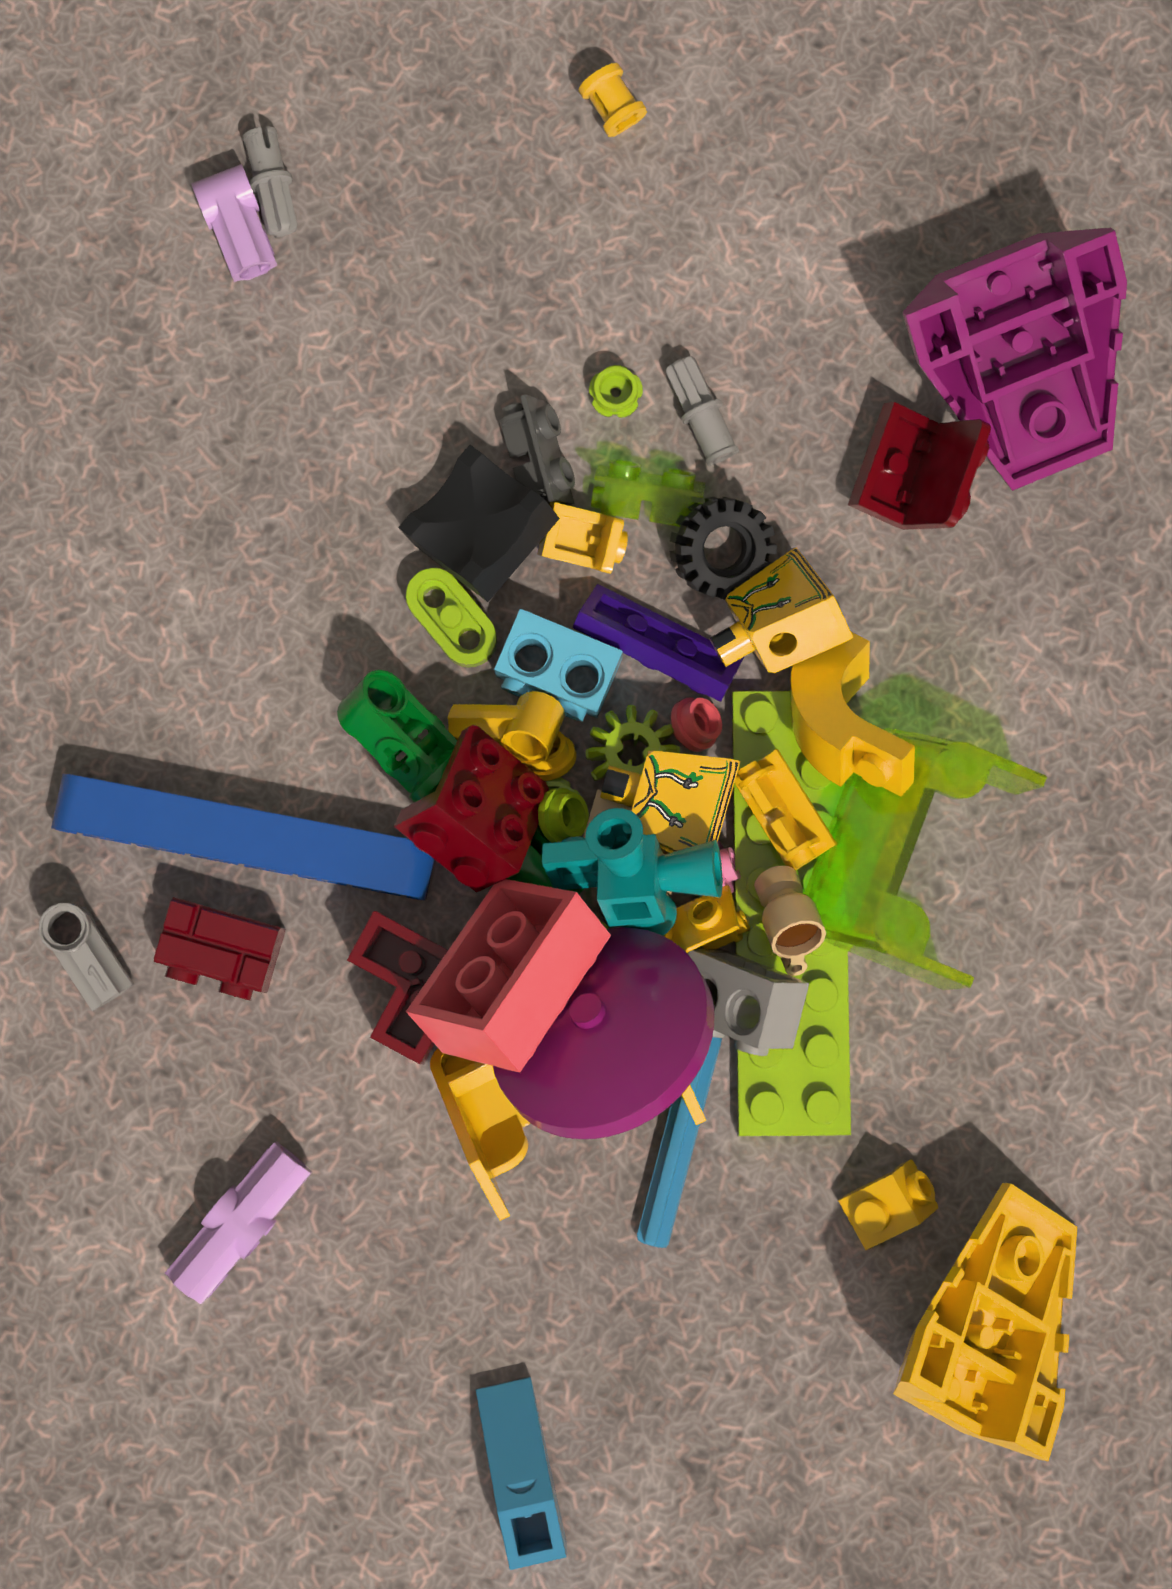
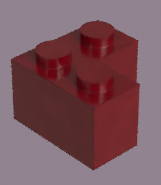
[347,911,448,1064]

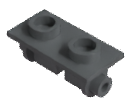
[500,394,575,505]

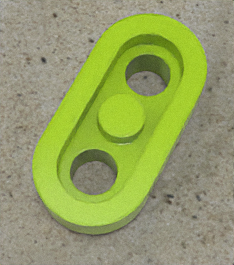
[406,568,497,668]

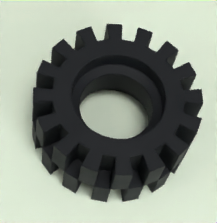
[669,497,777,600]

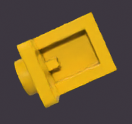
[537,502,628,574]
[838,1159,938,1250]

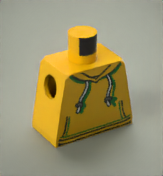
[709,547,854,673]
[600,751,741,853]

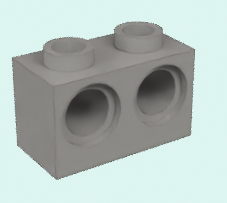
[688,949,809,1056]

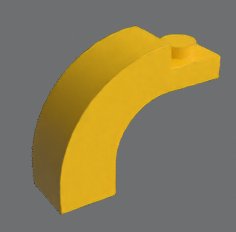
[791,632,915,797]

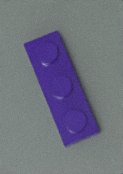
[572,584,744,702]

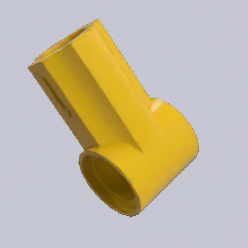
[447,691,565,766]

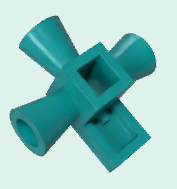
[542,808,723,936]

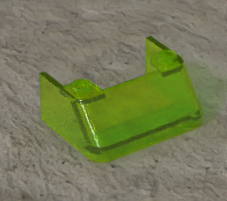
[804,728,1047,990]

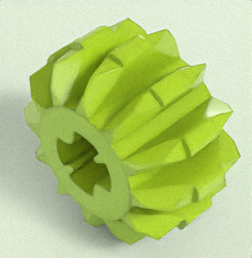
[585,705,680,781]

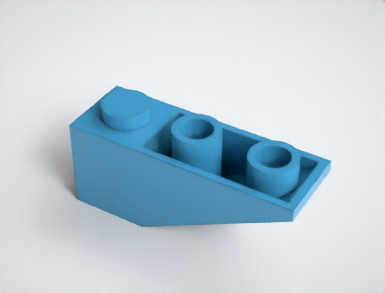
[476,1376,567,1570]

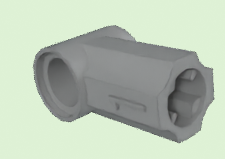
[39,903,135,1011]

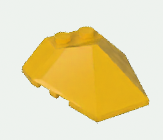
[893,1183,1077,1462]

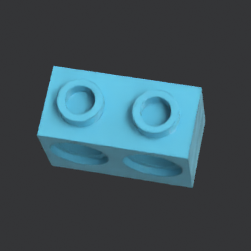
[494,609,623,722]

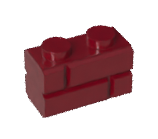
[154,897,286,1001]

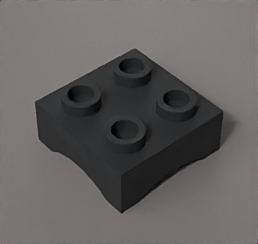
[398,445,560,602]

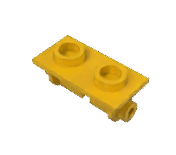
[735,749,837,870]
[663,884,750,954]

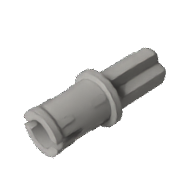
[243,126,297,238]
[666,356,739,466]

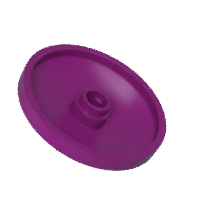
[493,927,714,1139]

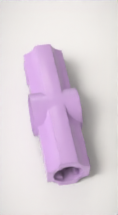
[165,1141,312,1304]

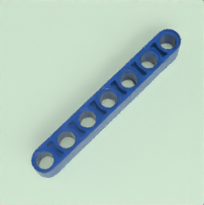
[51,774,434,901]

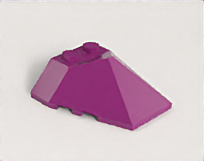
[902,227,1127,491]

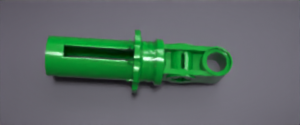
[337,670,584,894]

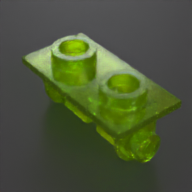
[591,459,706,527]

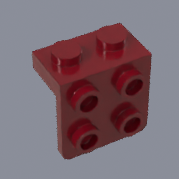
[848,402,991,530]
[394,725,549,893]

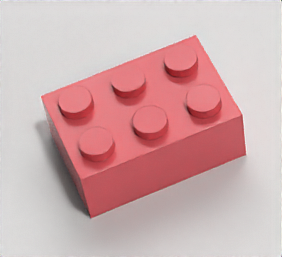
[406,879,611,1073]

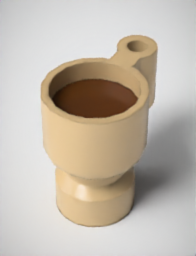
[754,866,826,976]

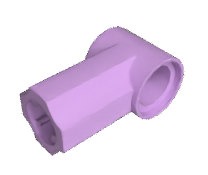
[191,164,277,282]

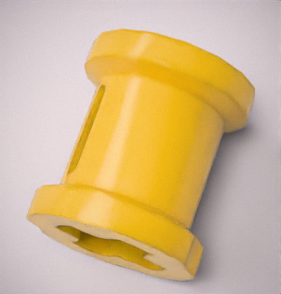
[578,63,647,137]

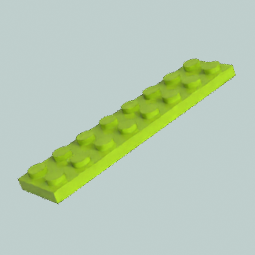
[732,691,851,1136]

